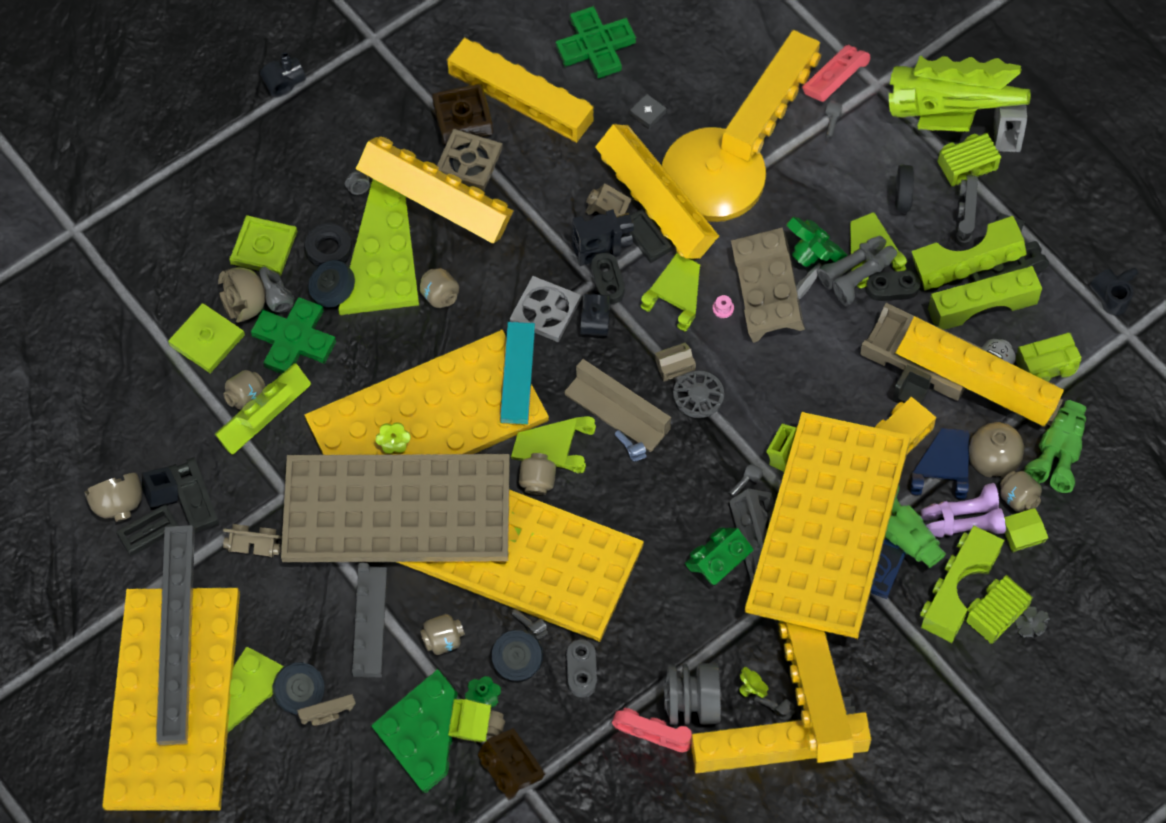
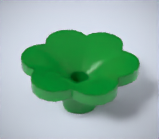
[465,676,501,708]

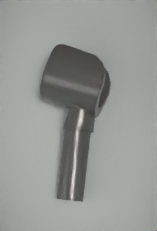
[825,100,842,138]
[729,464,763,497]
[512,609,548,639]
[754,695,795,721]

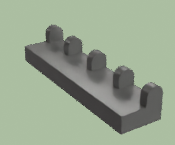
[352,563,387,677]

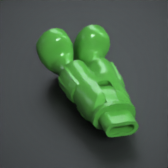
[1024,400,1086,493]
[885,486,946,568]

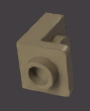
[585,183,631,216]

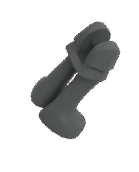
[817,235,897,306]

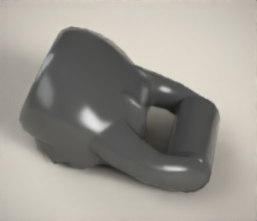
[259,267,295,313]

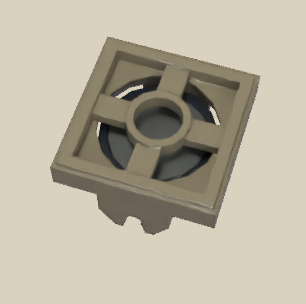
[437,129,503,190]

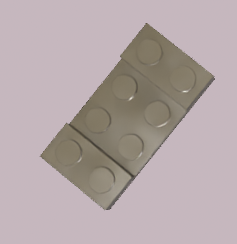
[731,227,805,342]
[860,303,983,401]

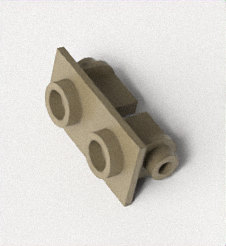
[223,524,282,557]

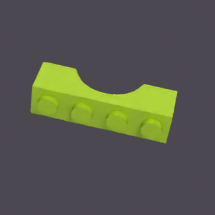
[912,216,1027,290]
[928,266,1042,330]
[920,525,1004,643]

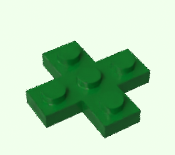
[556,6,636,78]
[251,297,336,374]

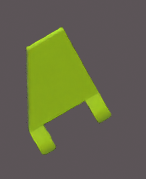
[850,212,907,289]
[641,252,700,331]
[511,416,596,473]

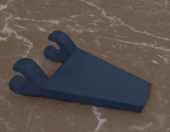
[911,428,969,499]

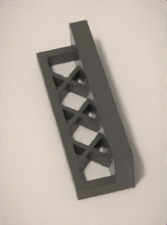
[729,489,775,583]

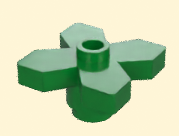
[786,217,848,267]

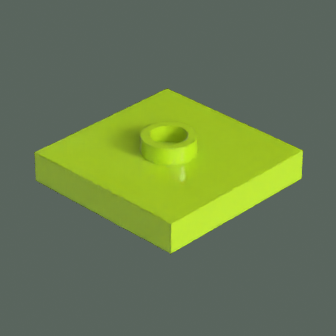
[230,215,297,276]
[168,303,245,374]

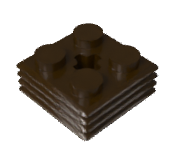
[432,84,493,144]

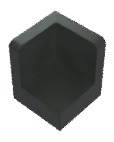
[892,365,932,404]

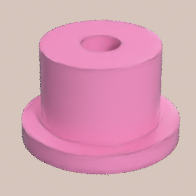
[713,295,734,318]

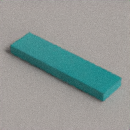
[500,322,535,424]

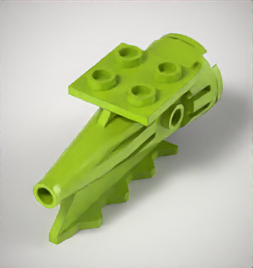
[889,56,1031,132]

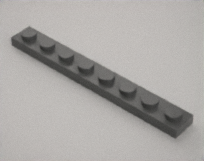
[156,525,195,745]

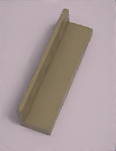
[565,359,671,452]

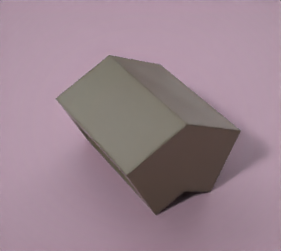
[654,342,696,382]

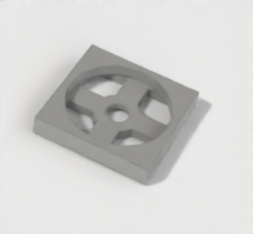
[510,276,581,342]

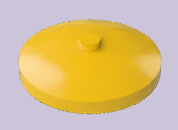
[662,127,766,222]

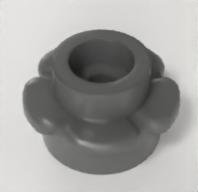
[345,171,370,195]

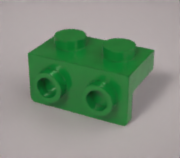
[684,527,753,585]

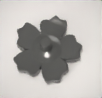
[1014,606,1050,637]

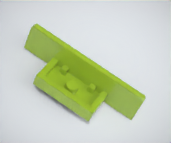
[215,363,311,454]

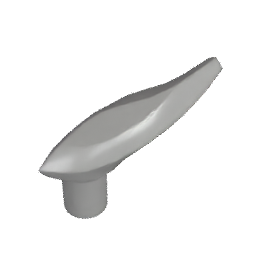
[796,263,821,299]

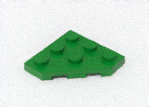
[371,669,458,793]

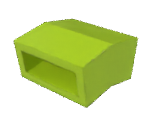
[767,424,797,472]
[1004,508,1048,552]
[448,699,491,742]

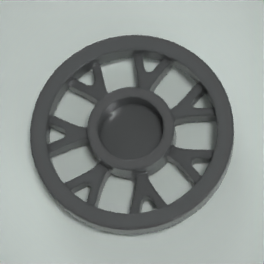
[673,371,724,418]

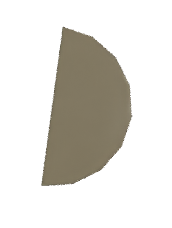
[297,694,355,726]

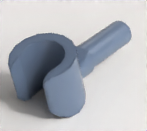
[615,430,647,461]

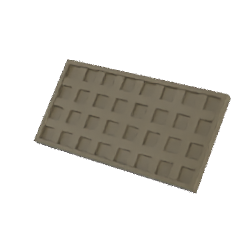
[281,454,510,562]

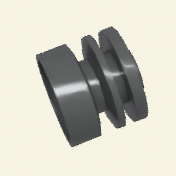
[664,663,720,725]

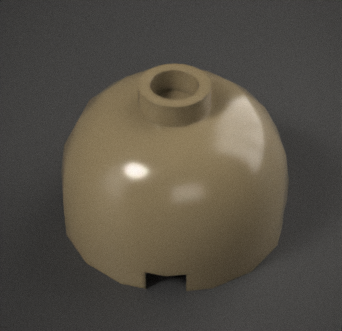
[218,267,266,323]
[969,422,1024,478]
[84,473,143,522]

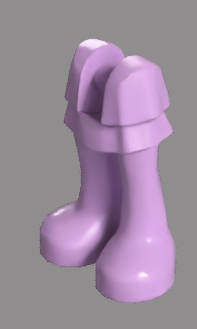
[920,483,1006,537]

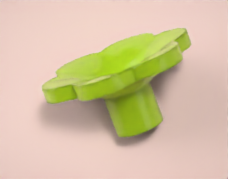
[376,422,411,454]
[739,667,768,698]

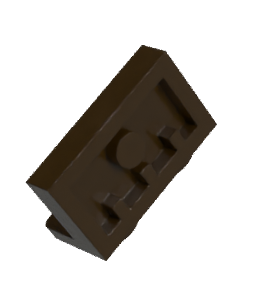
[478,728,546,800]

